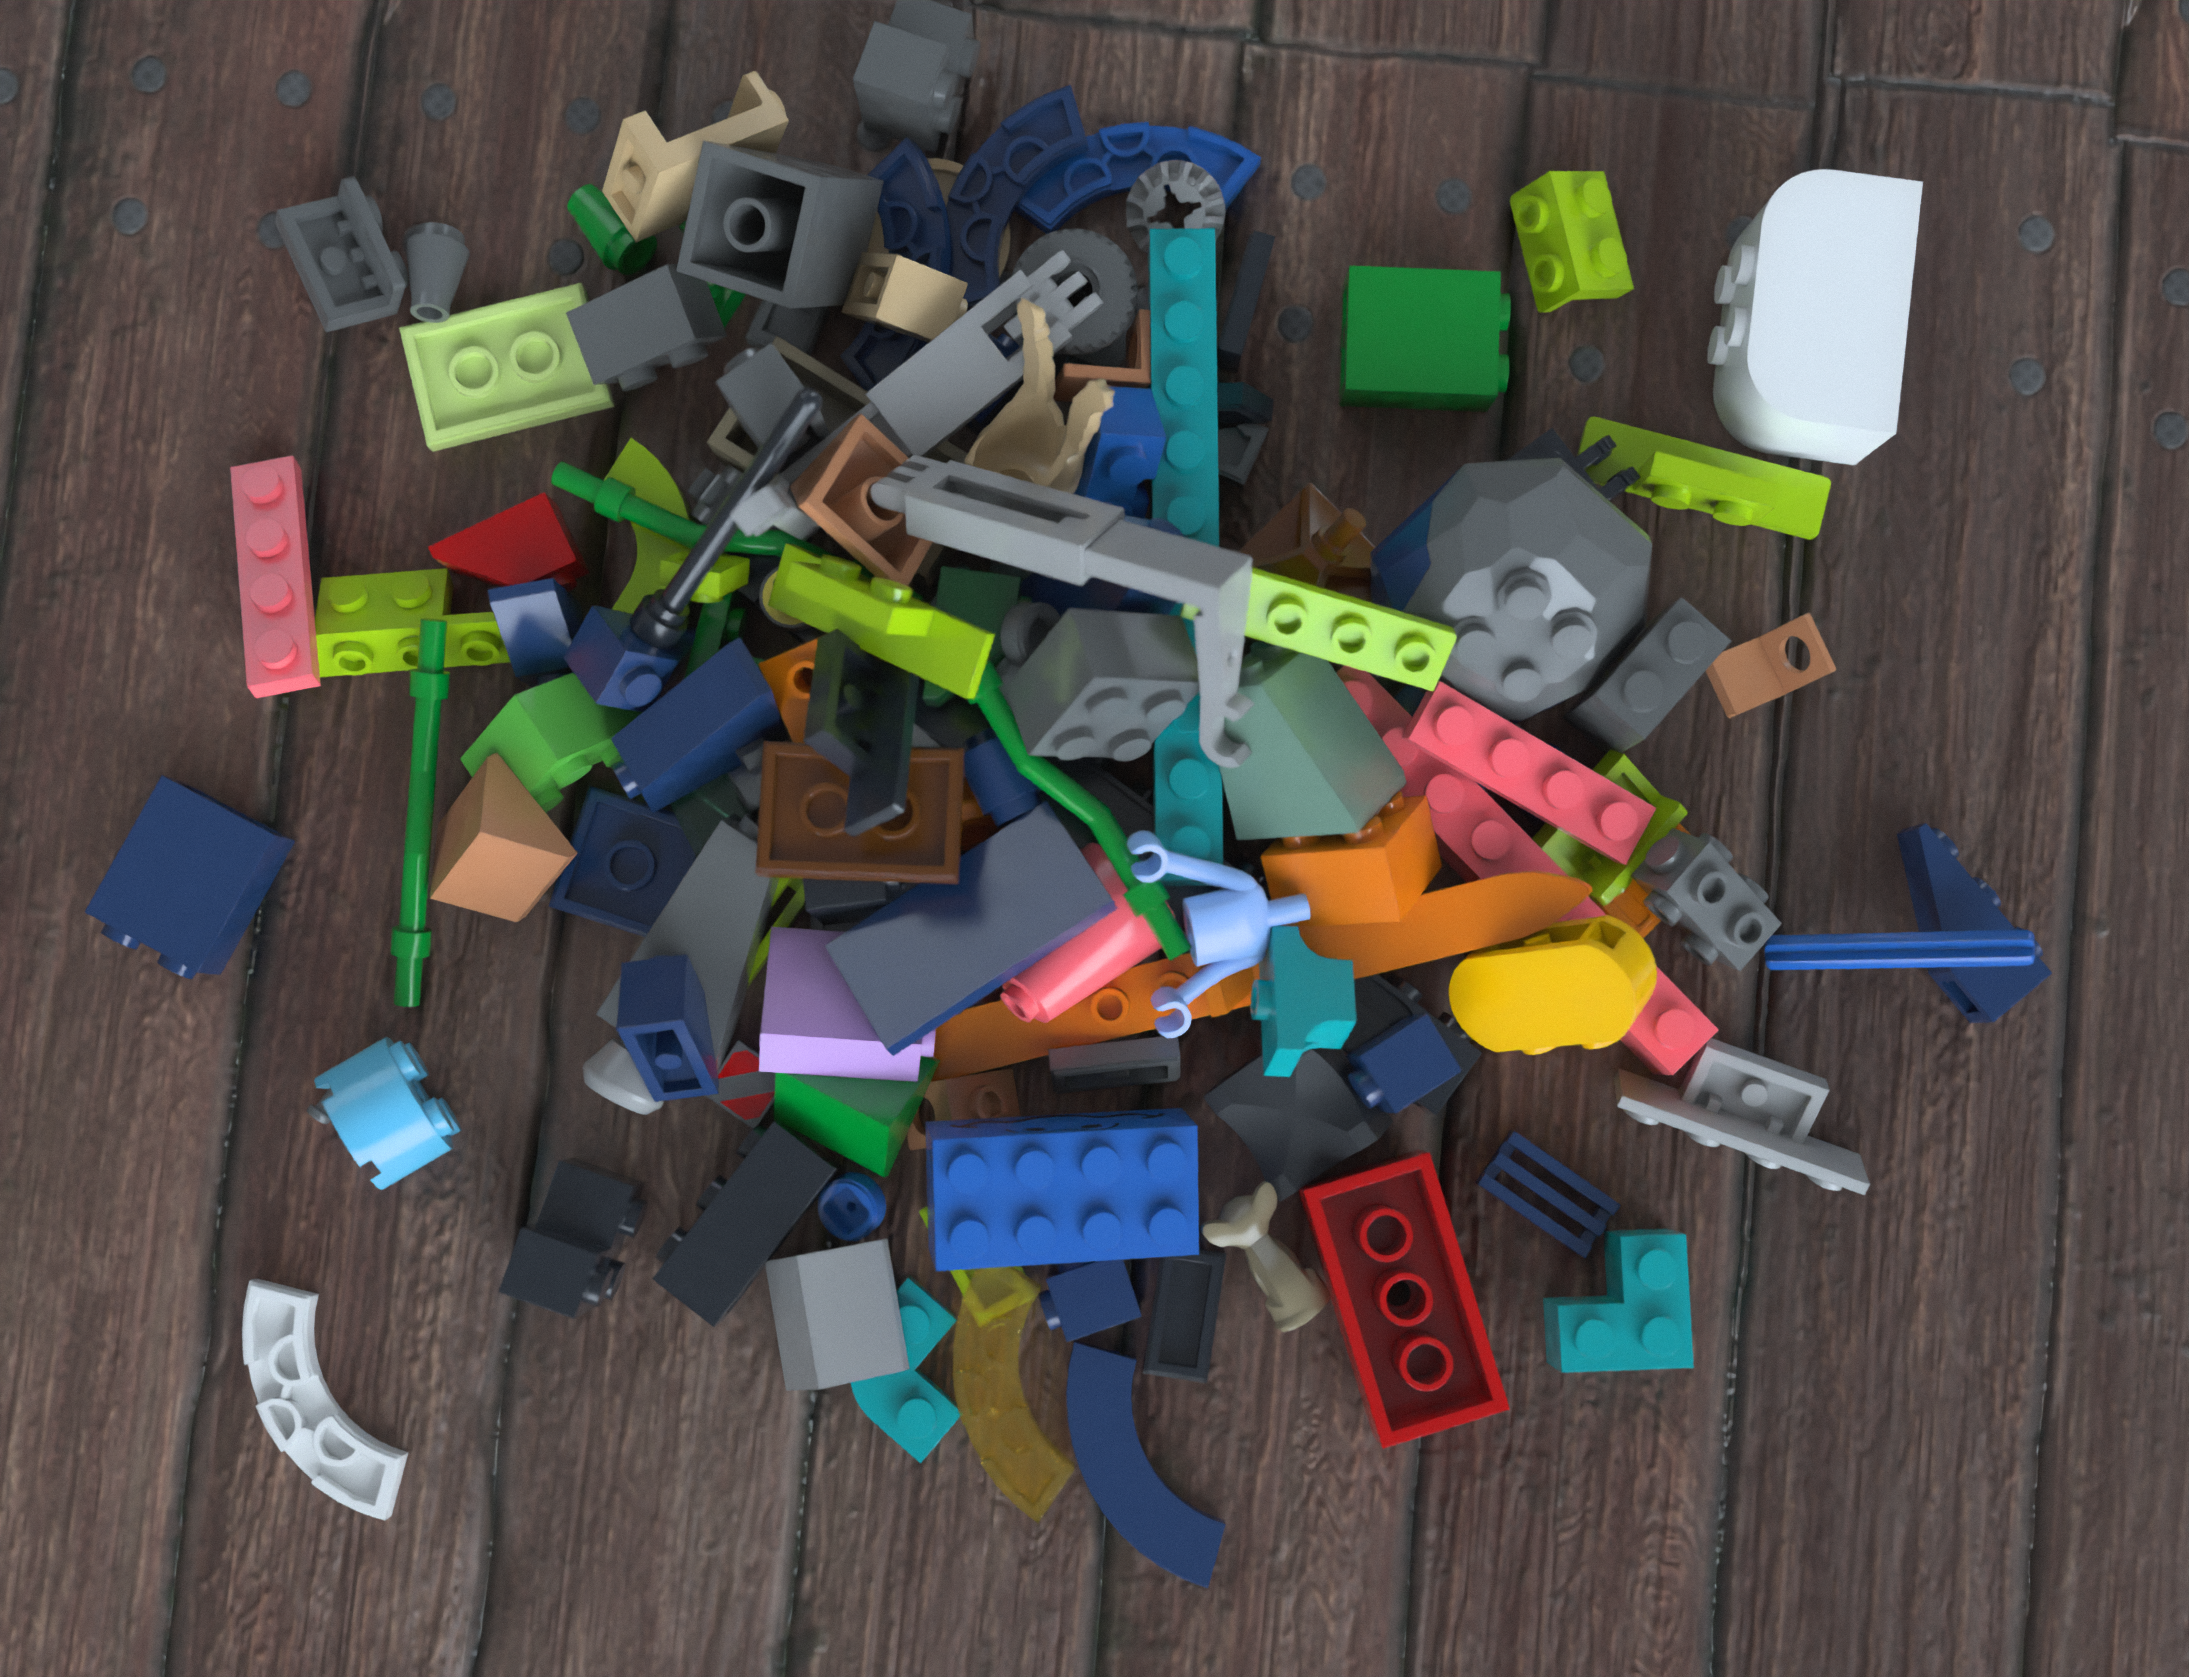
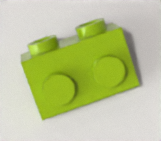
[1510,171,1634,312]
[1532,749,1687,906]

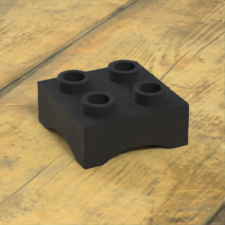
[1203,1048,1393,1202]

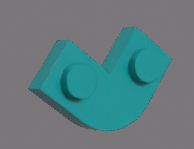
[850,1276,964,1463]

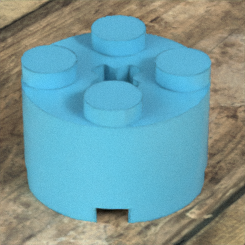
[314,1037,462,1190]

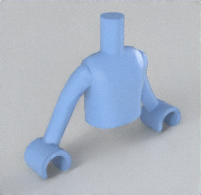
[1127,831,1310,1038]

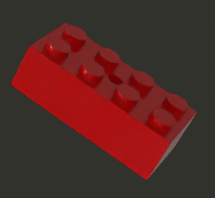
[1298,1149,1510,1449]

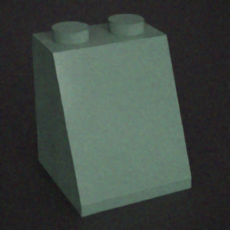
[1219,640,1407,840]

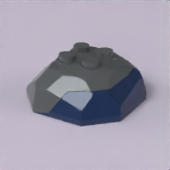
[1370,458,1652,724]

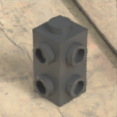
[1631,828,1782,972]

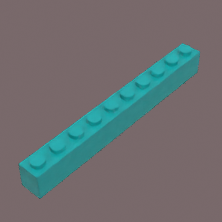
[1148,228,1223,886]

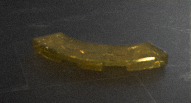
[953,1266,1075,1523]

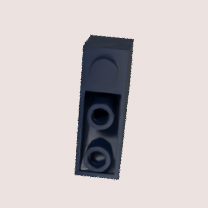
[1897,823,2052,1023]

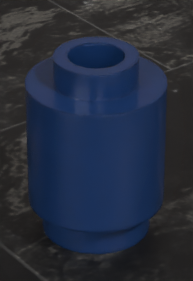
[963,727,1043,828]

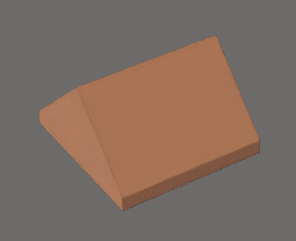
[789,413,933,587]
[430,753,577,922]

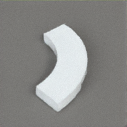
[242,1279,408,1521]

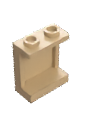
[602,71,789,242]

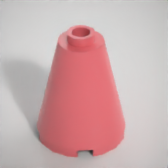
[1001,843,1175,1023]

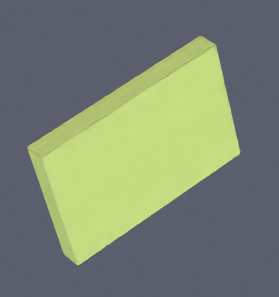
[399,282,615,452]

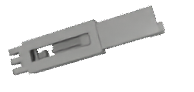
[730,250,1104,541]
[871,455,1254,768]

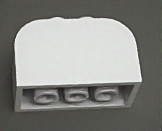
[1707,169,1923,465]

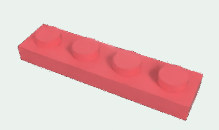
[230,456,321,698]
[1401,681,1656,865]

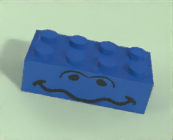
[925,1108,1199,1271]

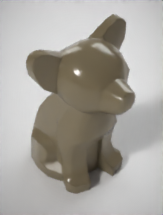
[1201,1181,1331,1332]

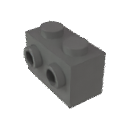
[566,264,727,391]

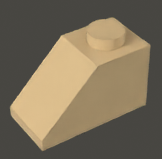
[842,252,968,342]

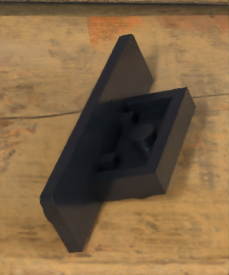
[803,628,919,837]

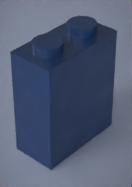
[85,775,295,979]

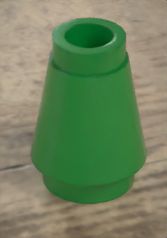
[567,184,657,275]

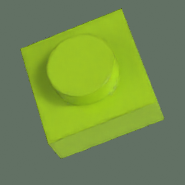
[660,548,750,603]

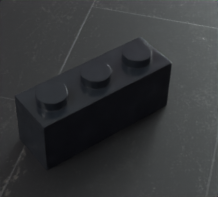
[652,1120,842,1327]

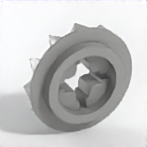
[1126,160,1225,254]

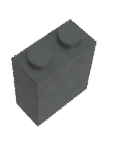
[1563,597,1731,755]

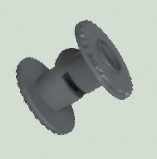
[1011,229,1138,367]

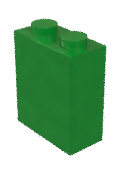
[1339,265,1511,412]

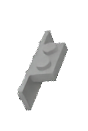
[1614,1038,1870,1195]

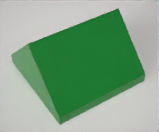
[774,1056,940,1177]

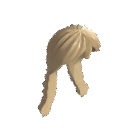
[965,298,1115,494]

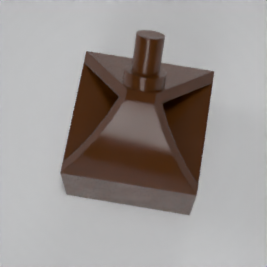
[1237,482,1375,602]

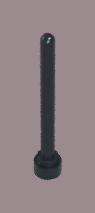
[629,387,822,649]

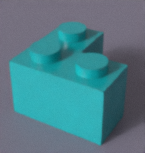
[1543,1228,1694,1373]

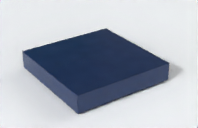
[549,786,713,937]

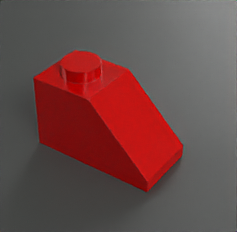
[428,492,590,592]

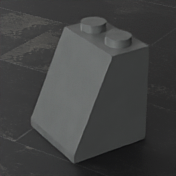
[676,141,884,309]

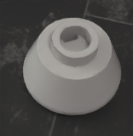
[583,1038,664,1115]

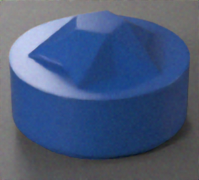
[818,1172,886,1241]

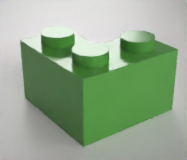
[460,672,643,813]

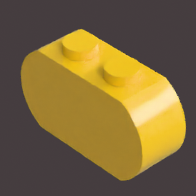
[1449,915,1657,1055]

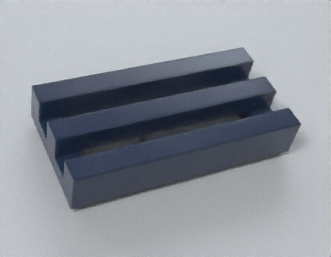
[1475,1130,1621,1258]

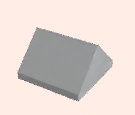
[765,1239,910,1391]

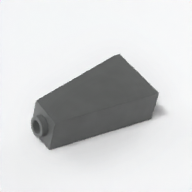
[596,813,779,1072]

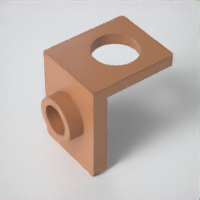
[1053,309,1151,402]
[1706,613,1836,718]
[907,1068,1021,1150]

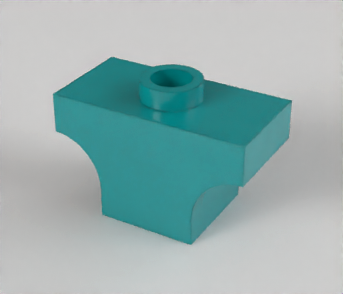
[1250,926,1356,1077]

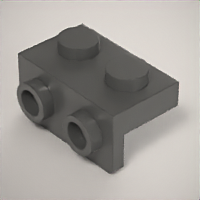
[275,177,409,332]

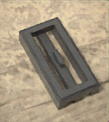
[1048,1036,1180,1094]

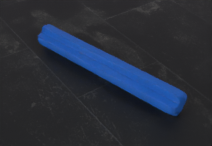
[1764,930,2035,970]

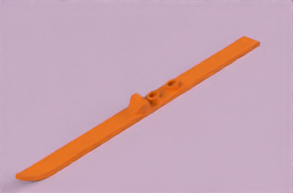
[931,870,1592,1082]

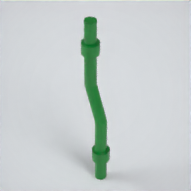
[551,461,924,602]
[390,618,450,1007]
[968,660,1192,961]

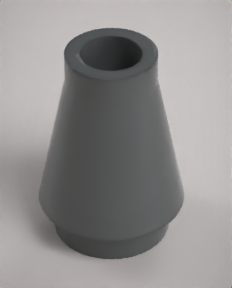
[405,222,470,323]

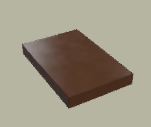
[755,741,965,884]

